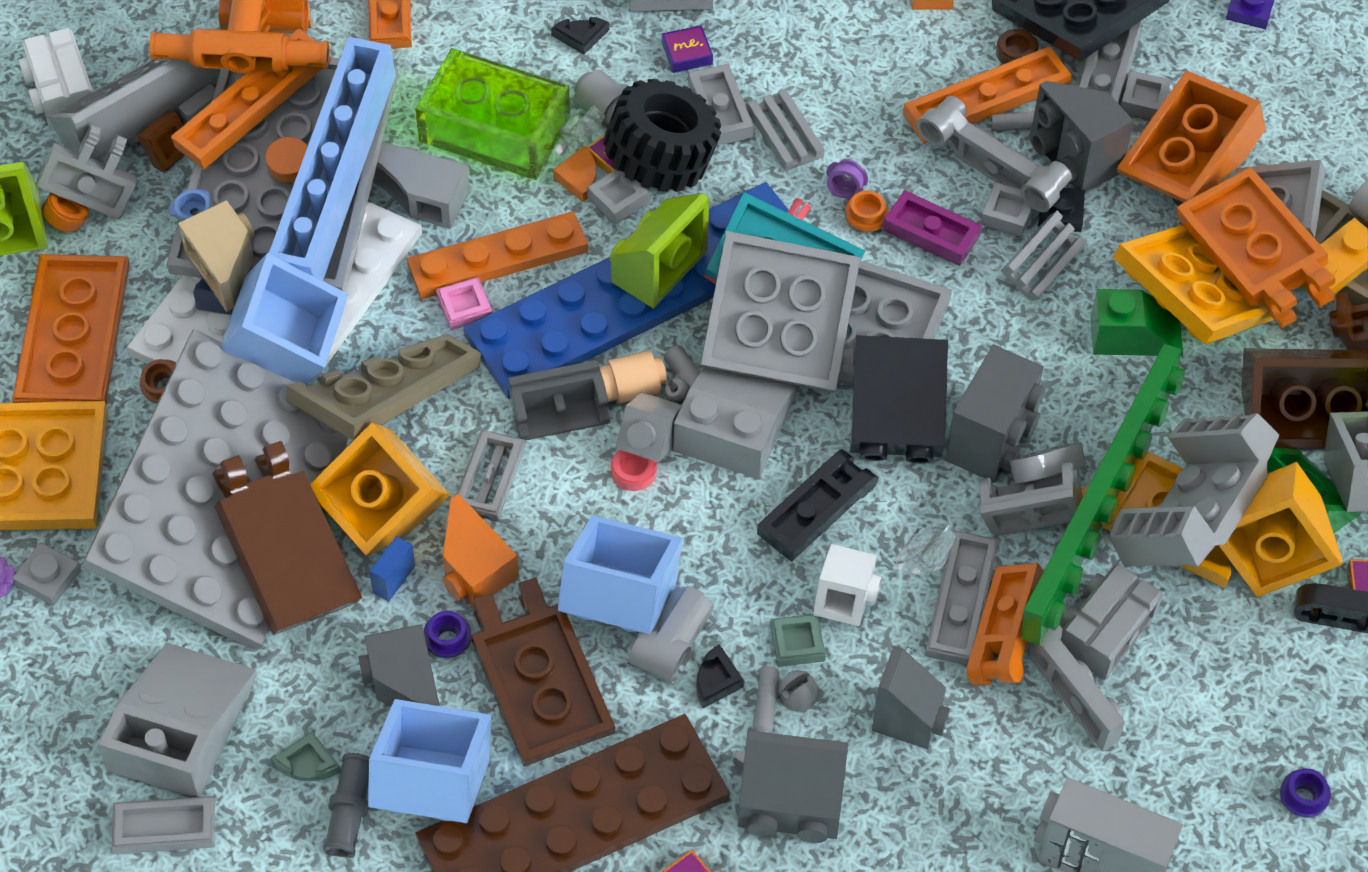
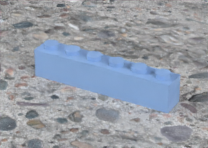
[269,36,396,281]

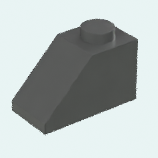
[358,624,440,707]
[872,646,951,749]

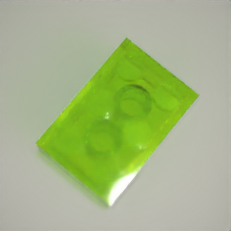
[415,48,570,180]

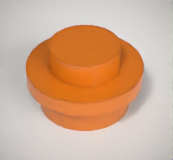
[845,190,889,232]

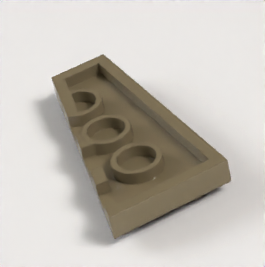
[286,334,481,441]

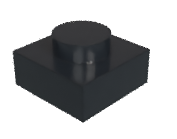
[1038,188,1085,232]

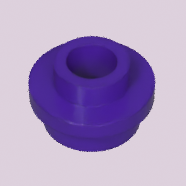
[424,611,472,658]
[1280,768,1331,818]

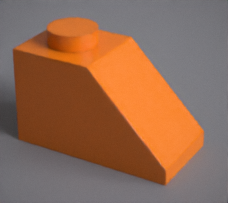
[442,494,519,609]

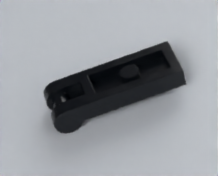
[757,449,879,562]

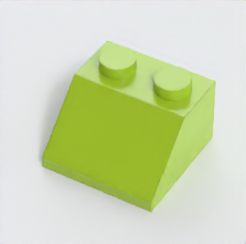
[609,193,709,309]

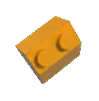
[310,422,450,556]
[1219,462,1342,597]

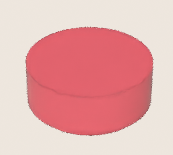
[611,450,657,491]

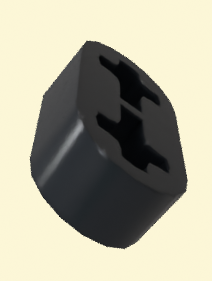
[1294,583,1368,633]

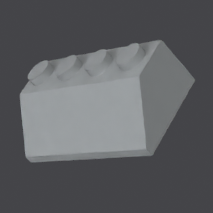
[48,59,221,162]

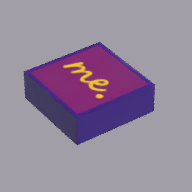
[662,25,713,73]

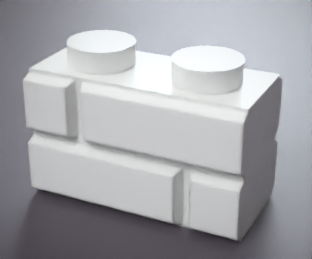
[18,28,93,127]

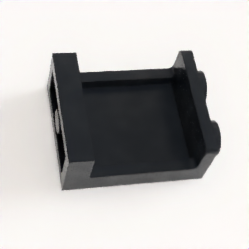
[850,335,948,464]

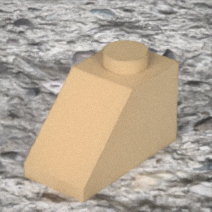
[178,200,255,312]

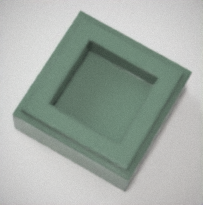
[770,614,826,667]

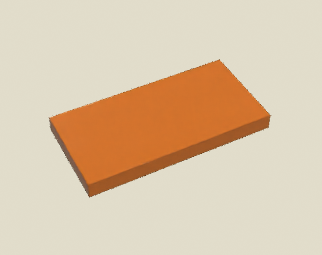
[12,254,130,403]

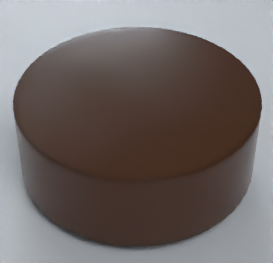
[996,29,1039,64]

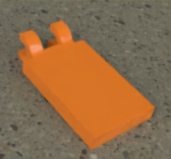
[1176,167,1335,329]

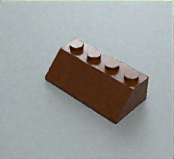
[1241,348,1368,449]

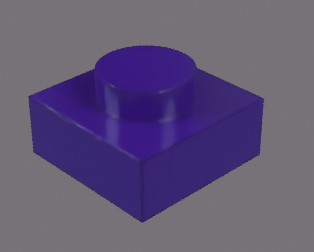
[1226,0,1274,30]

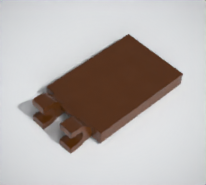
[212,440,362,635]
[471,577,616,767]

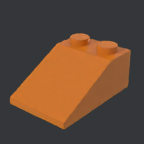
[1117,70,1266,203]

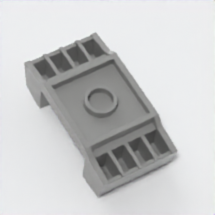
[1109,413,1279,568]

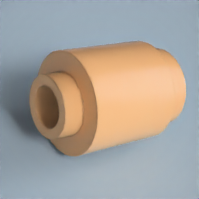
[600,350,667,404]

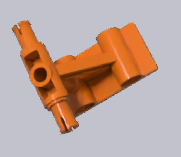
[149,0,330,73]

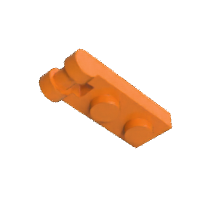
[967,563,1044,686]

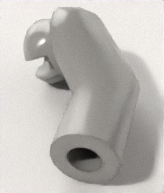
[664,345,701,405]

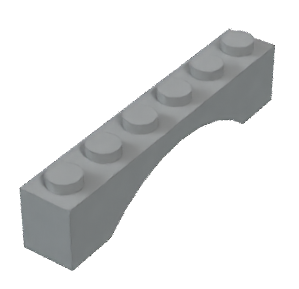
[373,142,470,229]

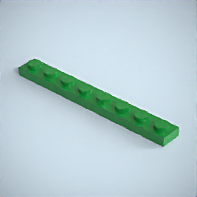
[1022,344,1185,646]

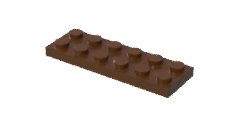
[415,713,730,872]

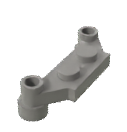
[917,96,1072,212]

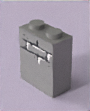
[1034,777,1183,872]

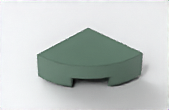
[271,731,341,781]

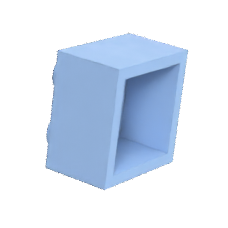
[220,253,348,385]
[558,515,683,634]
[368,699,492,823]

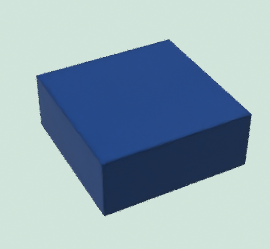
[369,536,415,602]

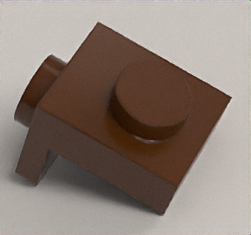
[1330,292,1368,350]

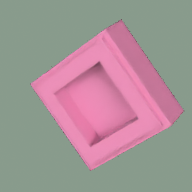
[436,277,492,330]

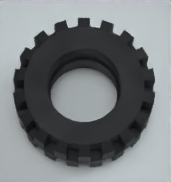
[603,79,721,192]

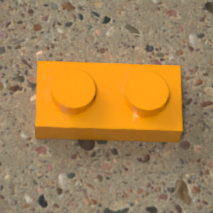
[1301,218,1368,294]

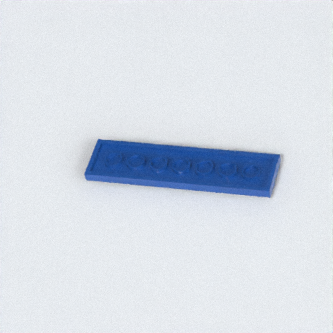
[463,182,788,399]

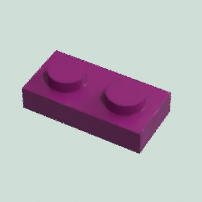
[883,190,982,266]

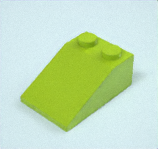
[0,162,48,256]

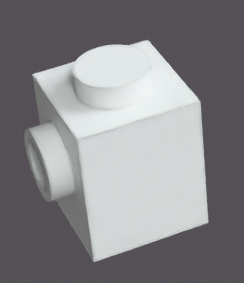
[813,544,882,626]

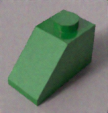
[1090,289,1183,356]

